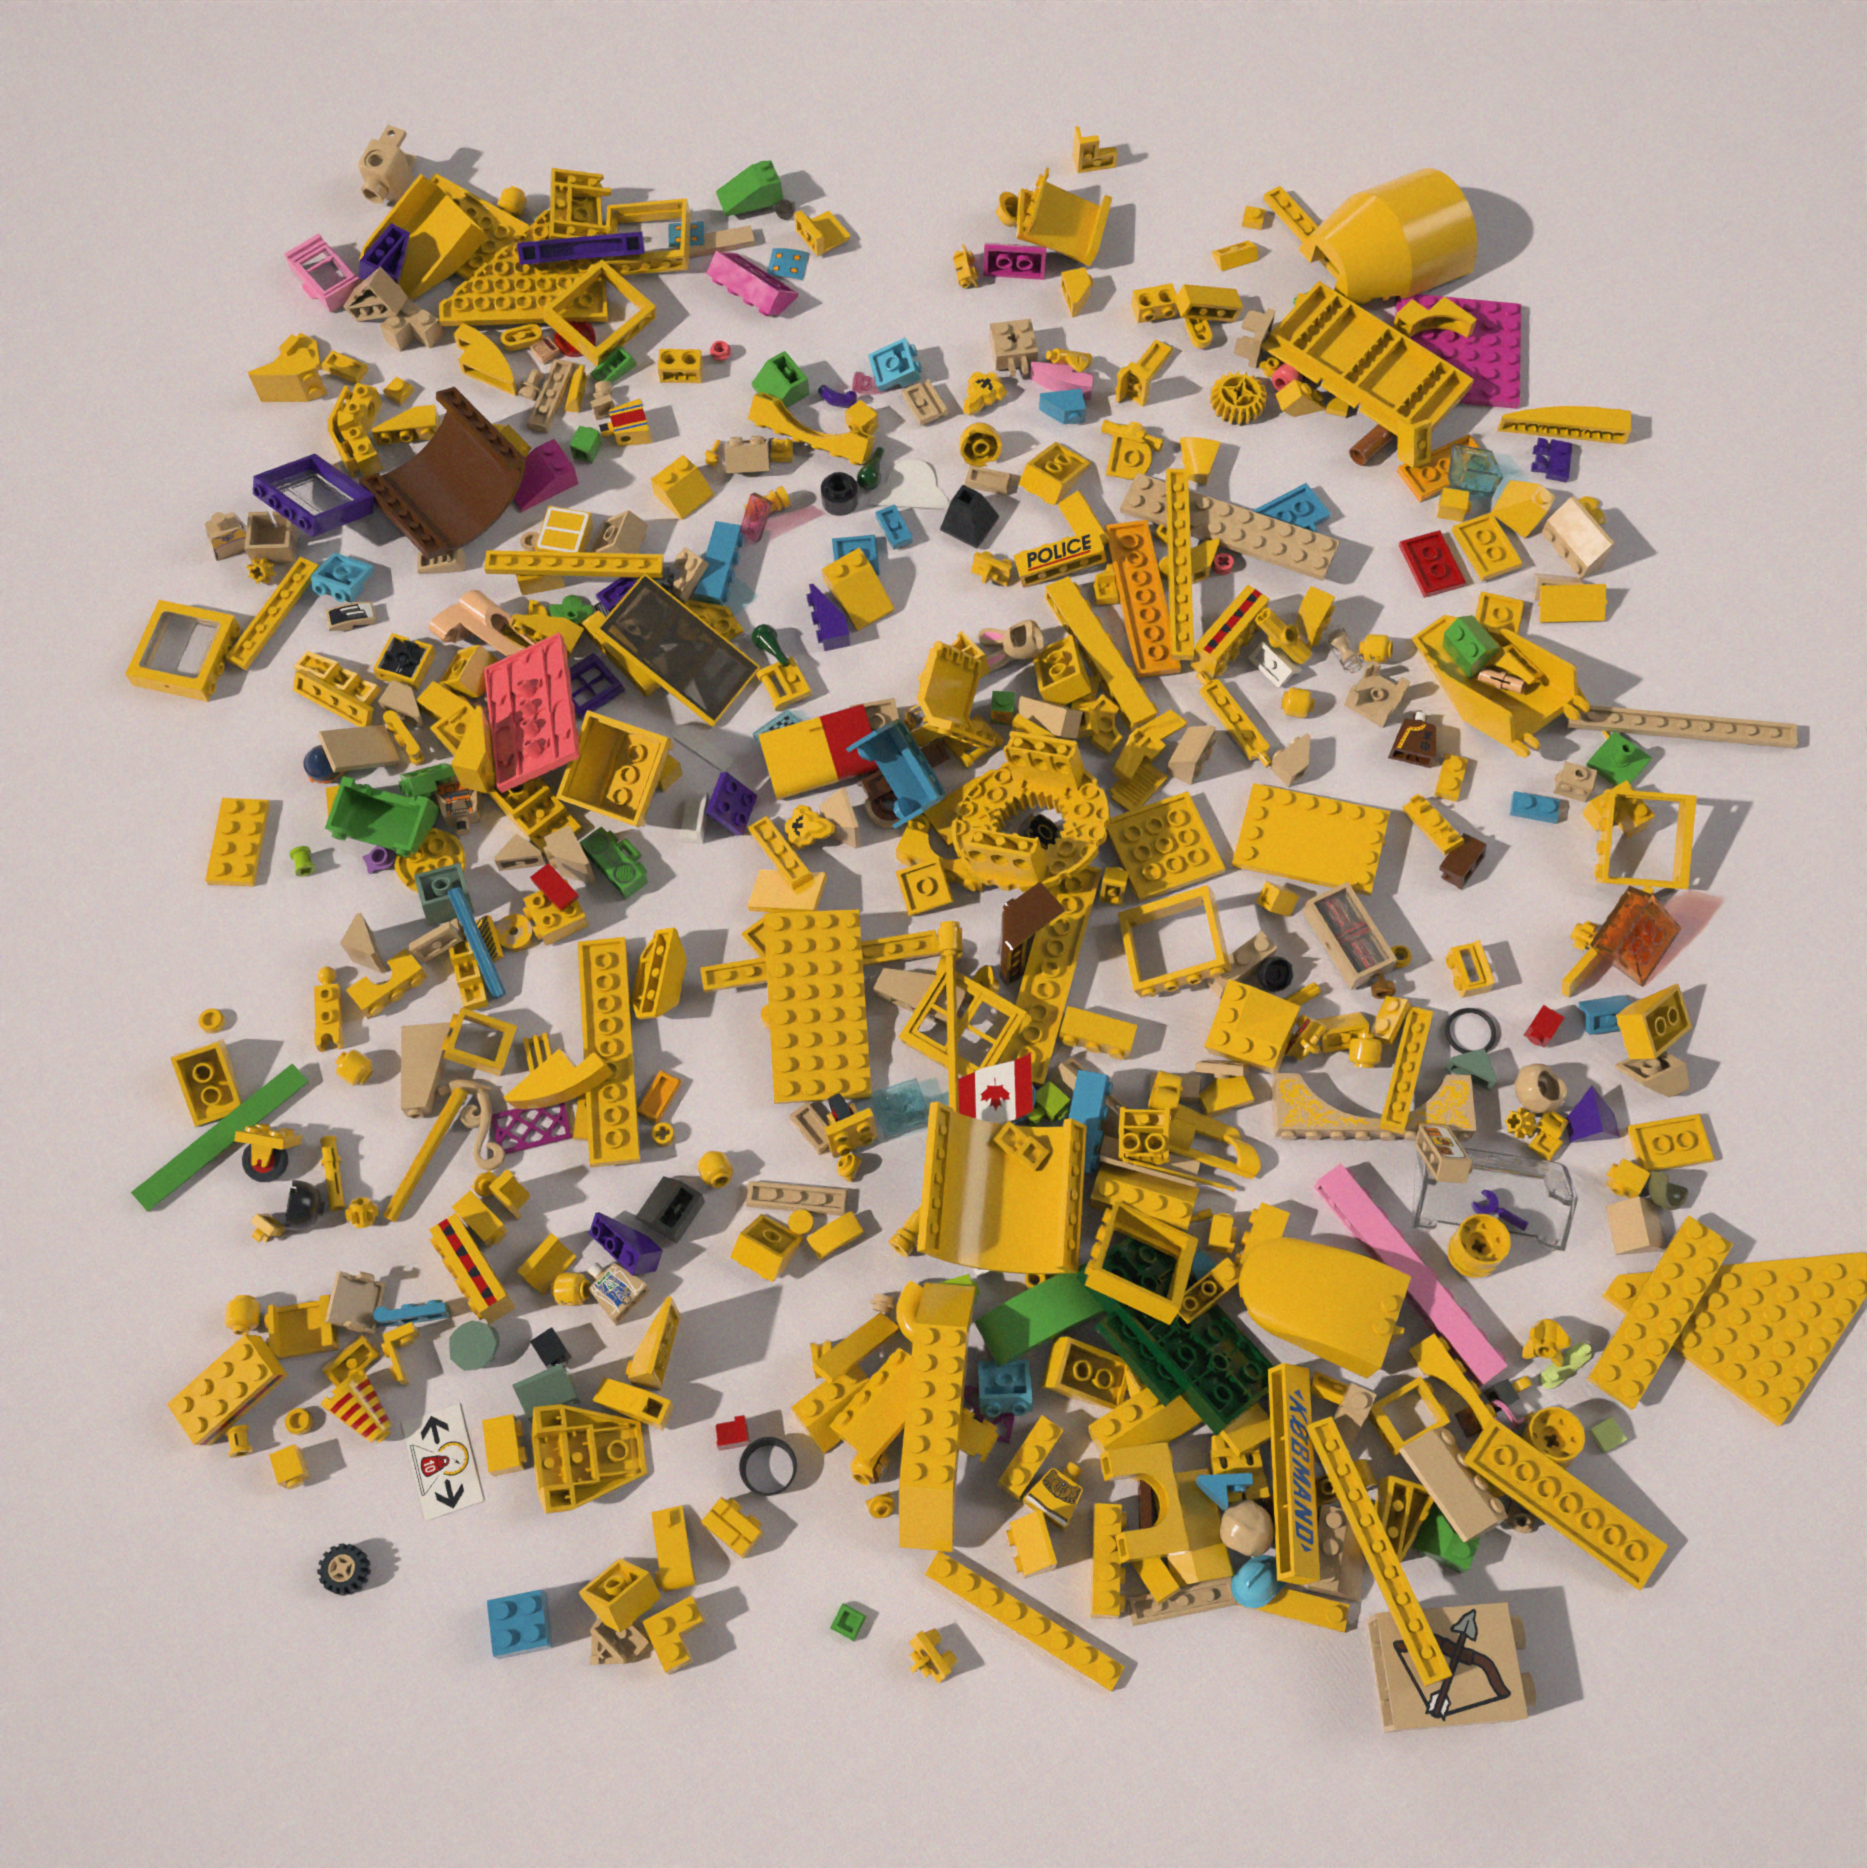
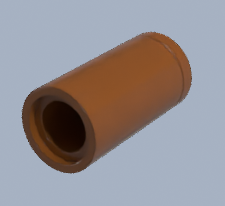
[1349,424,1393,466]

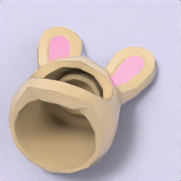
[978,619,1044,671]

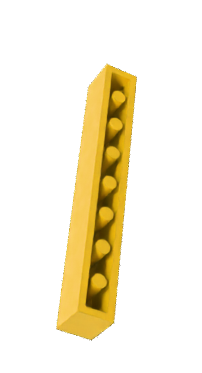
[1045,576,1158,733]

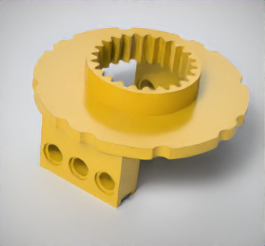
[951,731,1110,892]

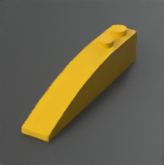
[1497,406,1631,445]

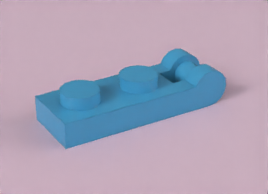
[373,1300,451,1327]

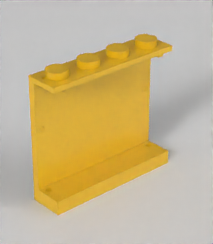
[1023,168,1112,266]

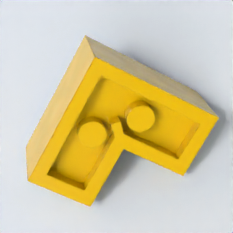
[1072,126,1118,173]

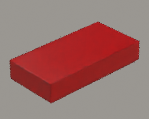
[530,863,579,912]

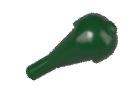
[857,447,884,491]
[752,624,790,667]

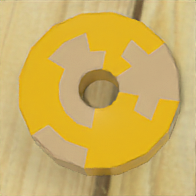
[495,914,534,952]

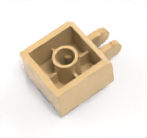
[989,319,1038,377]

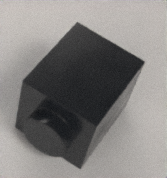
[530,1327,572,1369]

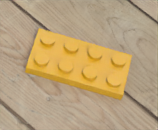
[205,798,270,887]

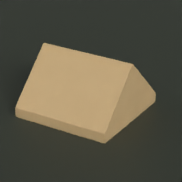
[340,913,386,973]
[1605,1196,1666,1255]

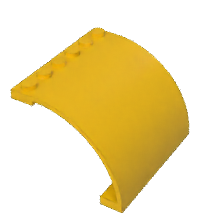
[917,1102,1087,1274]

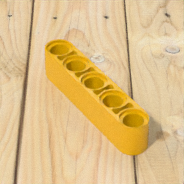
[580,611,662,697]

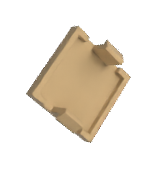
[325,1271,386,1334]

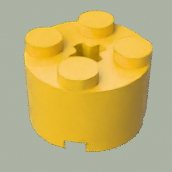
[959,1407,999,1463]

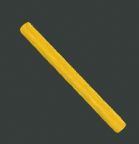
[383,1087,468,1222]

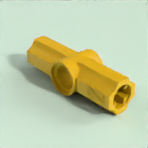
[1255,608,1312,665]

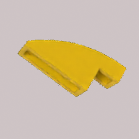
[454,322,518,396]
[503,1049,614,1109]

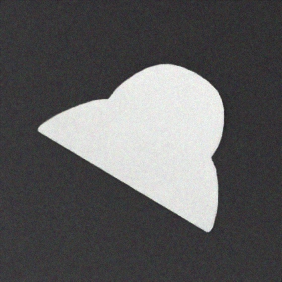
[869,460,950,509]

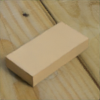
[965,465,1011,495]
[789,1102,829,1155]

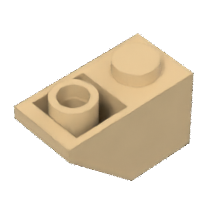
[1270,733,1310,788]

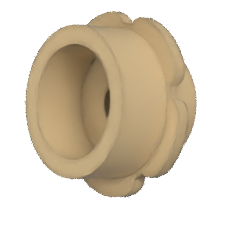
[870,1294,895,1313]

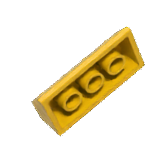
[1090,1162,1199,1233]
[829,1348,911,1464]
[1088,1387,1203,1453]

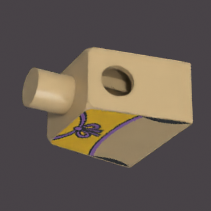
[204,512,247,561]

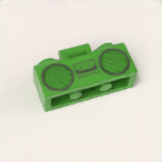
[580,827,648,899]

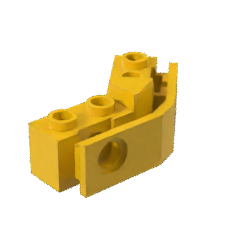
[328,383,383,478]

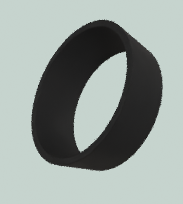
[739,1437,797,1496]

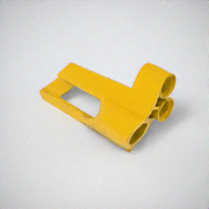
[1148,1070,1261,1180]

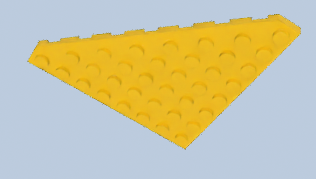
[439,196,608,326]
[1601,1252,1867,1427]

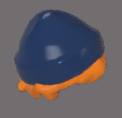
[303,745,345,784]

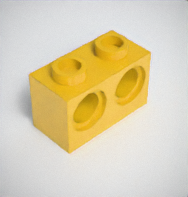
[1131,283,1178,323]
[658,348,703,383]

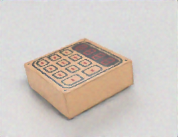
[530,336,560,364]

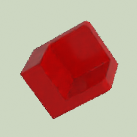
[716,1415,750,1451]

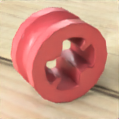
[1213,553,1234,575]

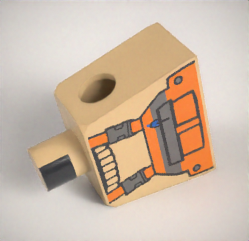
[435,782,482,835]

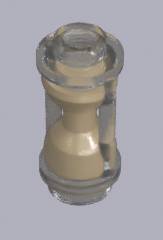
[1324,625,1364,673]

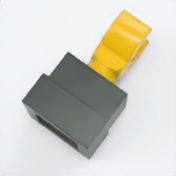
[1484,1375,1532,1413]

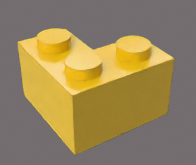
[1582,780,1655,839]
[642,1595,706,1675]

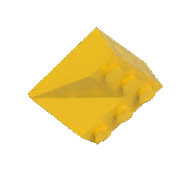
[1204,979,1301,1074]

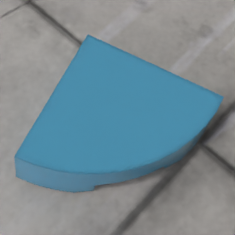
[1192,1248,1217,1282]

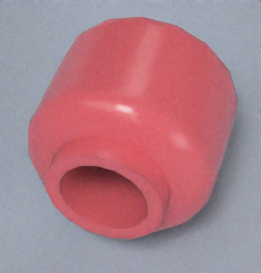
[1272,363,1304,391]

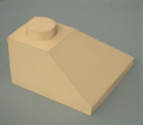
[819,787,860,849]
[1615,1051,1690,1098]

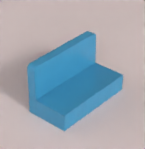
[1579,995,1633,1035]

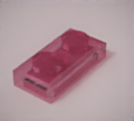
[741,492,773,542]

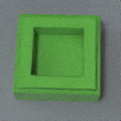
[830,1603,867,1642]

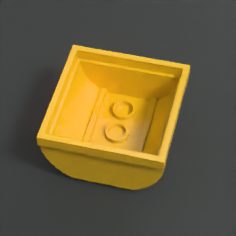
[556,710,674,828]

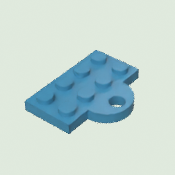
[1253,483,1331,533]

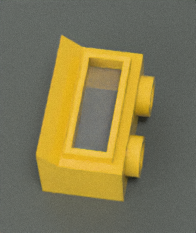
[1445,939,1495,998]

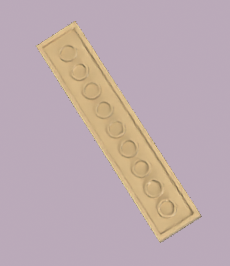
[1120,473,1340,581]

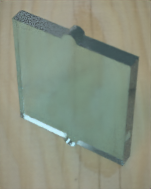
[723,577,758,617]

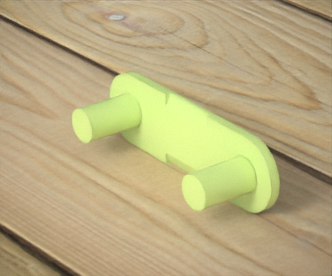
[1540,1342,1592,1389]

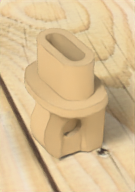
[518,369,544,400]

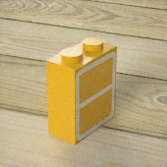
[535,506,594,553]

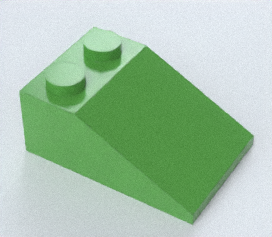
[716,160,784,217]

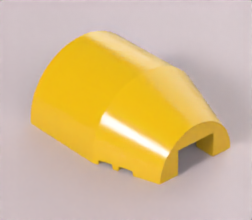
[1299,168,1477,303]

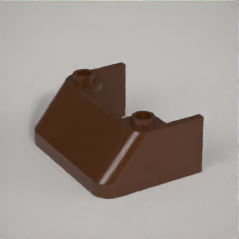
[999,882,1065,986]

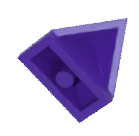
[1566,1085,1620,1143]

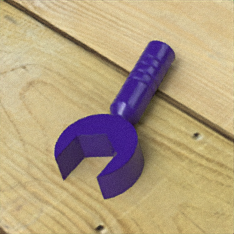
[1471,1190,1529,1231]

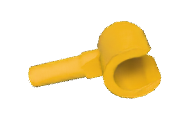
[705,439,721,467]

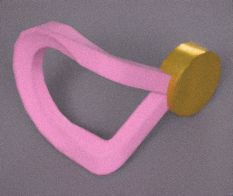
[1489,1400,1535,1430]

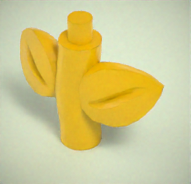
[1046,348,1092,373]

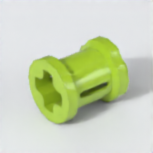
[289,846,316,877]

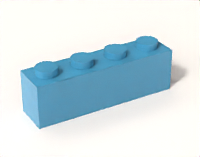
[695,521,745,606]
[1069,1070,1113,1174]

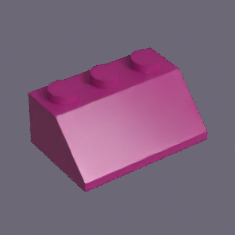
[983,243,1047,280]

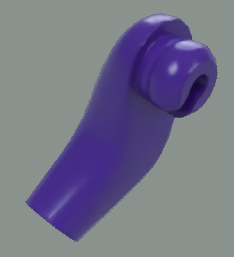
[818,385,857,407]

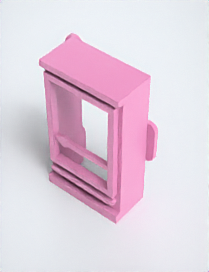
[284,233,361,313]

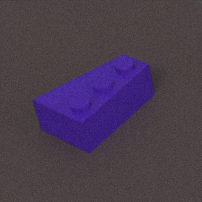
[359,223,410,285]

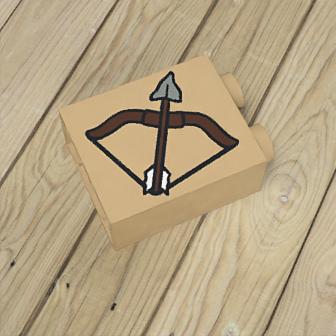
[1367,1602,1536,1733]

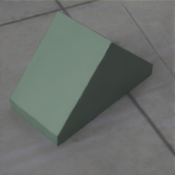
[1445,1048,1497,1091]

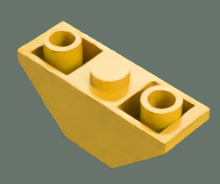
[1158,538,1220,584]

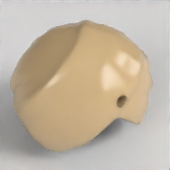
[1514,1063,1568,1114]
[1220,1499,1275,1557]

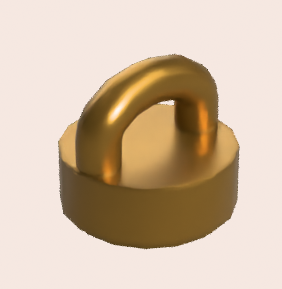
[1371,974,1396,999]

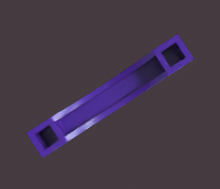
[517,231,646,265]

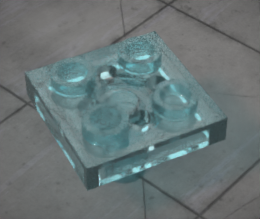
[870,1078,929,1140]

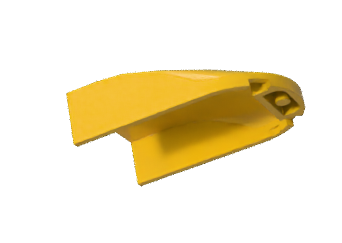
[359,173,488,301]
[1239,1237,1411,1379]

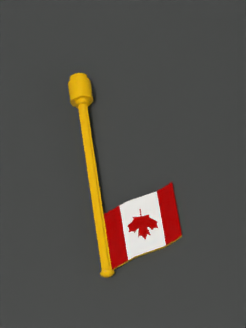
[938,921,1033,1124]

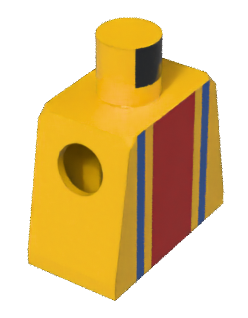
[599,398,652,446]

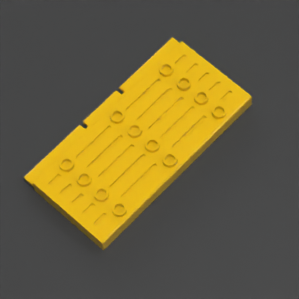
[1261,281,1474,436]

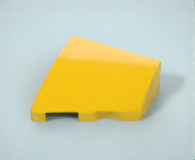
[1179,437,1221,485]
[1198,1075,1254,1118]

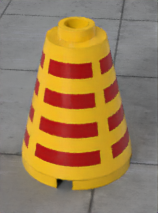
[320,1369,392,1443]

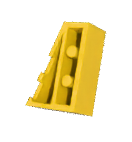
[1364,1476,1434,1563]

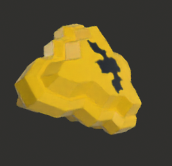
[963,371,1008,416]
[785,805,835,851]

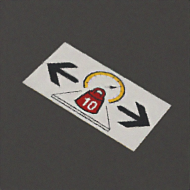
[401,1404,484,1521]

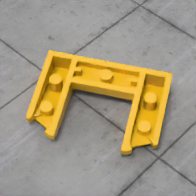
[549,168,611,240]

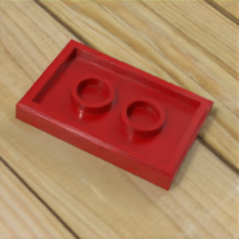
[1399,530,1466,598]

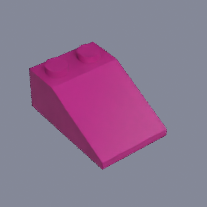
[513,438,579,512]

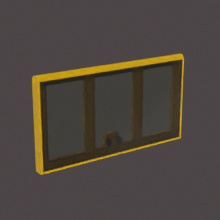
[595,573,761,727]

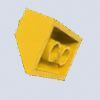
[791,1364,870,1454]

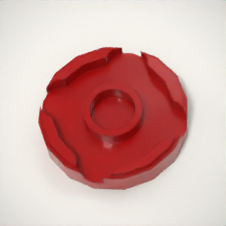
[554,321,596,357]

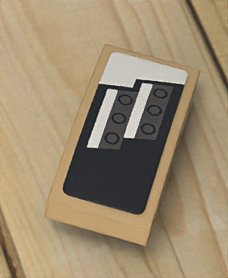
[325,601,376,631]

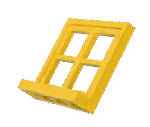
[898,964,1027,1077]

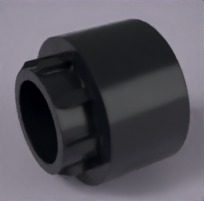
[821,472,858,516]

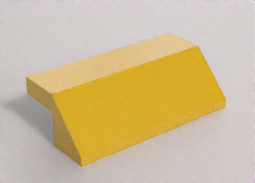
[1151,1468,1235,1587]

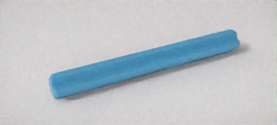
[448,887,506,999]

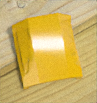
[1119,1107,1171,1165]

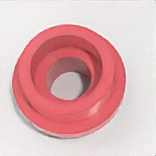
[710,341,731,361]

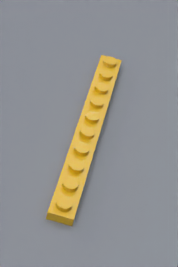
[1165,468,1194,660]
[700,930,940,993]
[1306,1416,1452,1687]

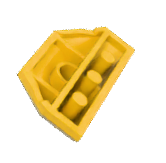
[630,927,687,1020]

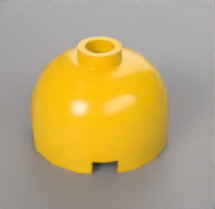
[959,422,1002,467]

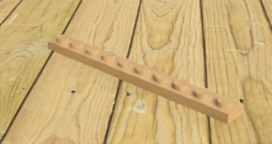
[1567,705,1798,748]

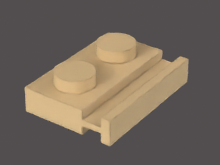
[901,379,948,426]

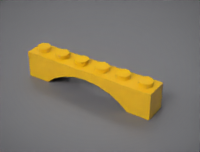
[748,392,876,465]
[1408,1333,1497,1431]

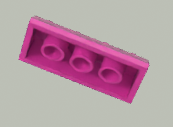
[706,251,799,317]

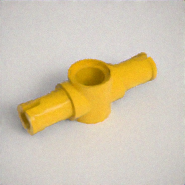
[1101,419,1164,453]

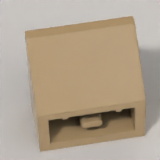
[724,435,770,473]
[1166,725,1217,785]

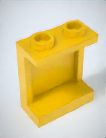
[264,1294,339,1360]

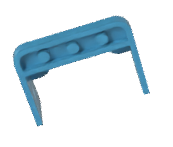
[846,719,946,829]

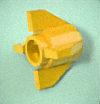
[1522,1319,1571,1368]

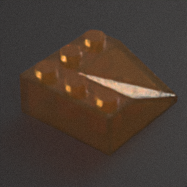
[1590,886,1682,987]

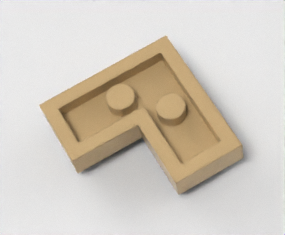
[671,547,709,601]

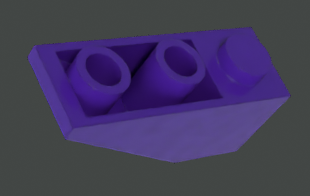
[806,584,850,651]
[589,1212,663,1276]

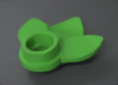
[549,595,594,626]

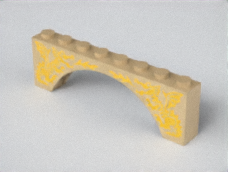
[1271,1073,1476,1142]

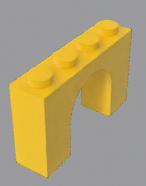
[1099,1442,1190,1563]

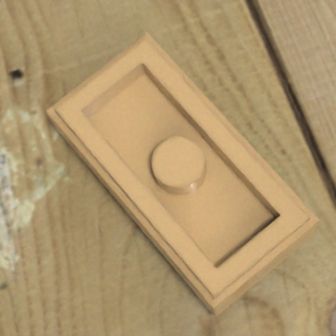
[1195,1060,1249,1078]

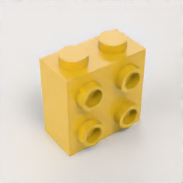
[522,879,589,946]

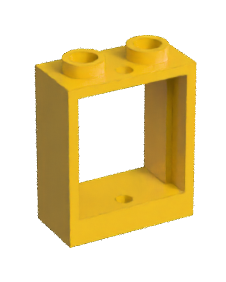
[441,1007,517,1076]
[1367,1376,1451,1457]

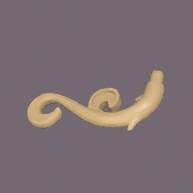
[437,1079,505,1171]

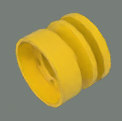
[1447,1214,1511,1278]
[1520,1407,1585,1470]

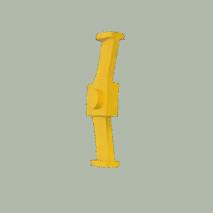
[1112,709,1188,785]

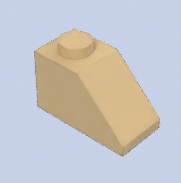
[378,680,425,729]

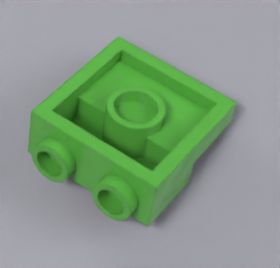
[399,763,456,797]

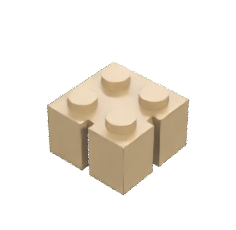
[244,511,299,564]

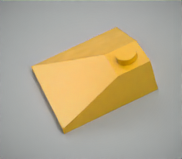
[626,1296,681,1390]

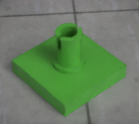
[1586,731,1652,786]

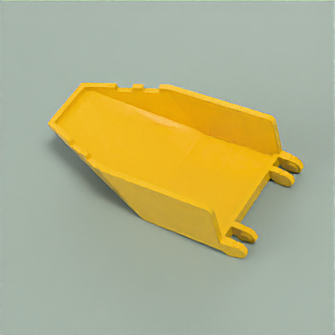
[1412,615,1590,758]

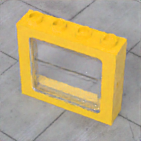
[125,600,241,702]

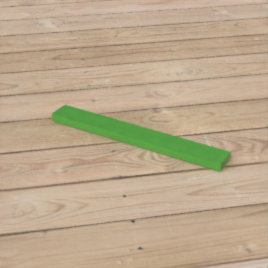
[131,1063,309,1212]

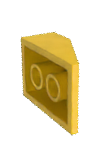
[247,349,327,402]
[1018,441,1091,506]
[822,548,895,632]
[1033,635,1092,706]
[451,706,496,793]
[1616,984,1692,1059]
[170,1039,242,1127]
[1040,1337,1130,1410]

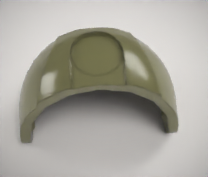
[1648,1171,1689,1210]

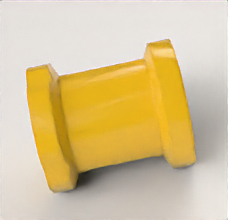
[224,1425,253,1458]

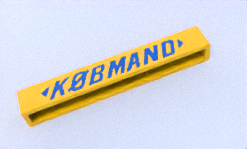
[1268,1363,1320,1585]

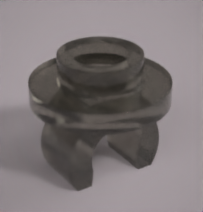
[775,199,796,220]

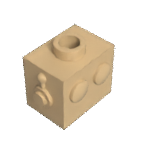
[1553,761,1597,802]

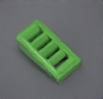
[590,345,637,383]

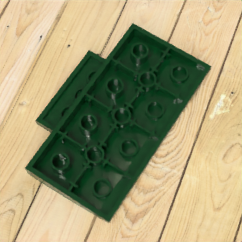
[1076,1237,1274,1436]

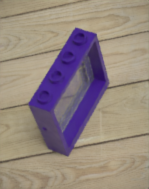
[252,453,375,537]

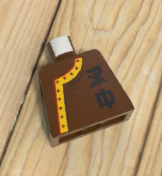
[1388,712,1436,768]

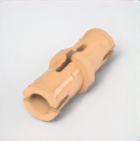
[1478,667,1527,694]

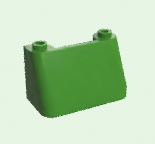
[325,776,441,858]

